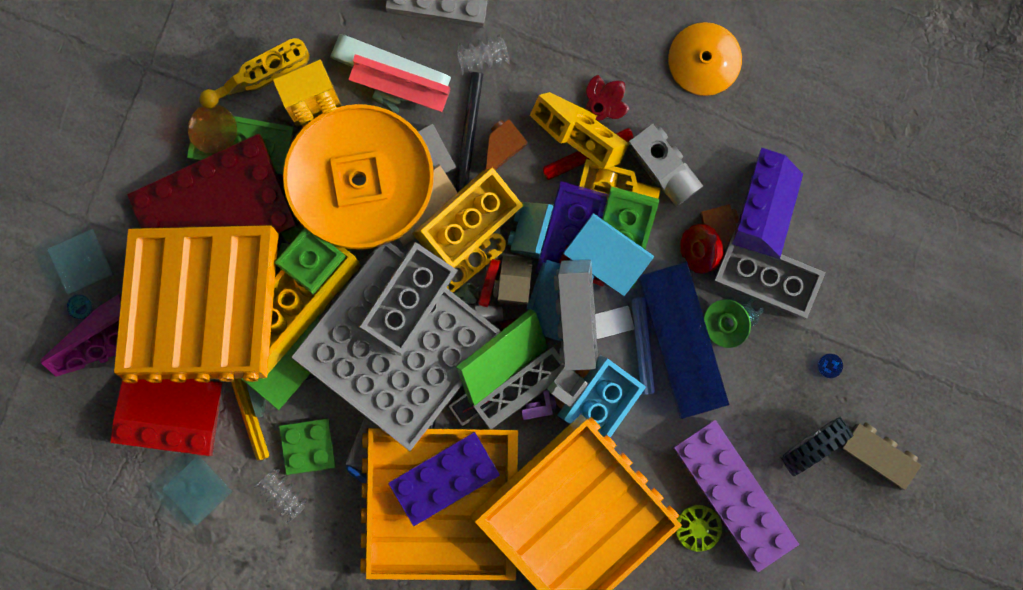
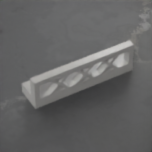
[473,347,565,430]

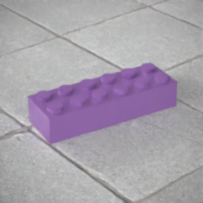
[672,420,799,572]

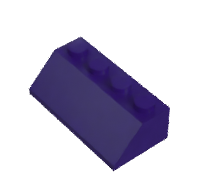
[732,148,803,259]

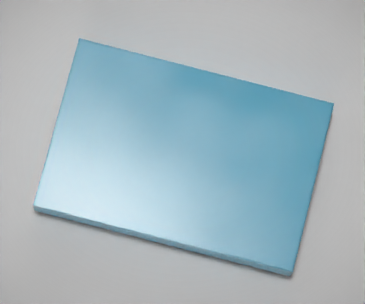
[564,213,654,296]

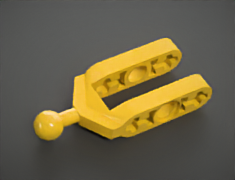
[199,38,310,109]

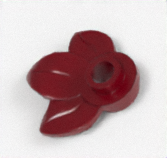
[586,75,630,121]

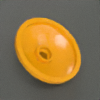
[668,22,742,96]

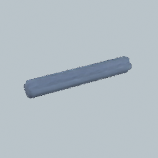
[632,297,655,395]

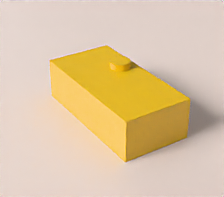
[412,167,523,267]

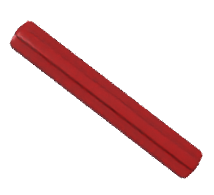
[543,128,634,180]

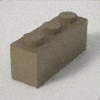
[840,422,922,490]

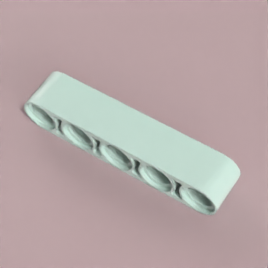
[330,34,451,86]

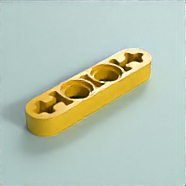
[447,233,506,293]

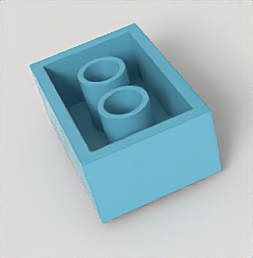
[557,355,646,437]

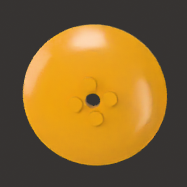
[283,104,434,249]

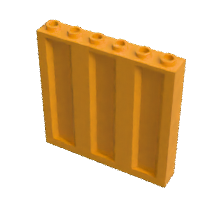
[114,226,279,383]
[470,414,682,590]
[360,428,518,580]

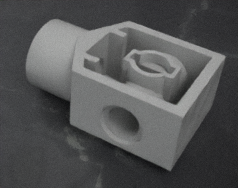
[628,124,703,207]

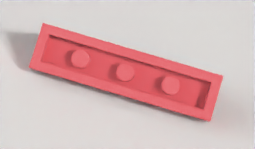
[348,54,451,113]

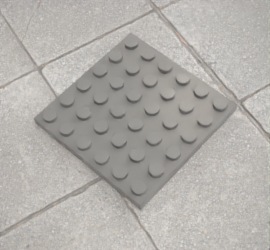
[291,243,501,451]

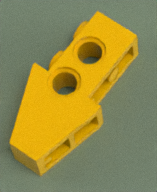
[529,92,629,169]

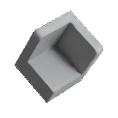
[547,366,589,408]

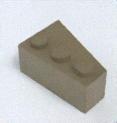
[493,255,532,307]

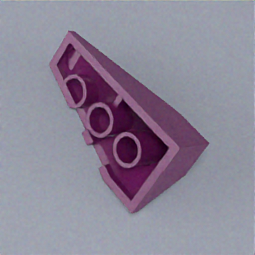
[40,294,121,377]

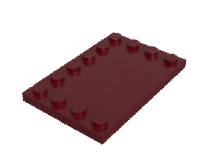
[127,134,298,234]

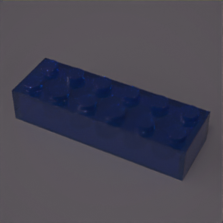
[638,262,730,419]

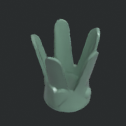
[372,90,406,113]
[453,282,480,305]

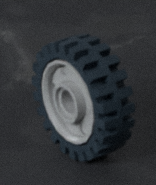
[780,417,853,476]

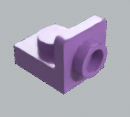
[521,390,557,420]

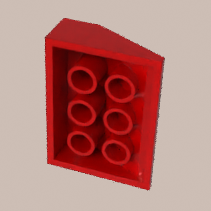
[110,379,223,456]

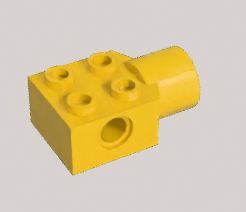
[579,159,661,217]

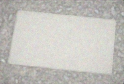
[595,306,634,339]

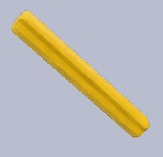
[231,378,269,461]

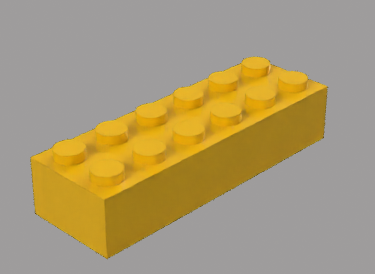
[273,59,341,128]
[263,245,361,379]

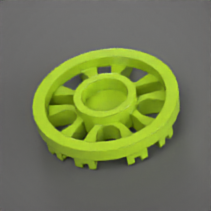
[676,505,722,552]

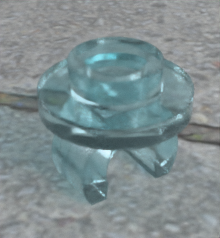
[742,299,764,326]

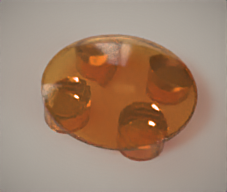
[188,105,237,154]

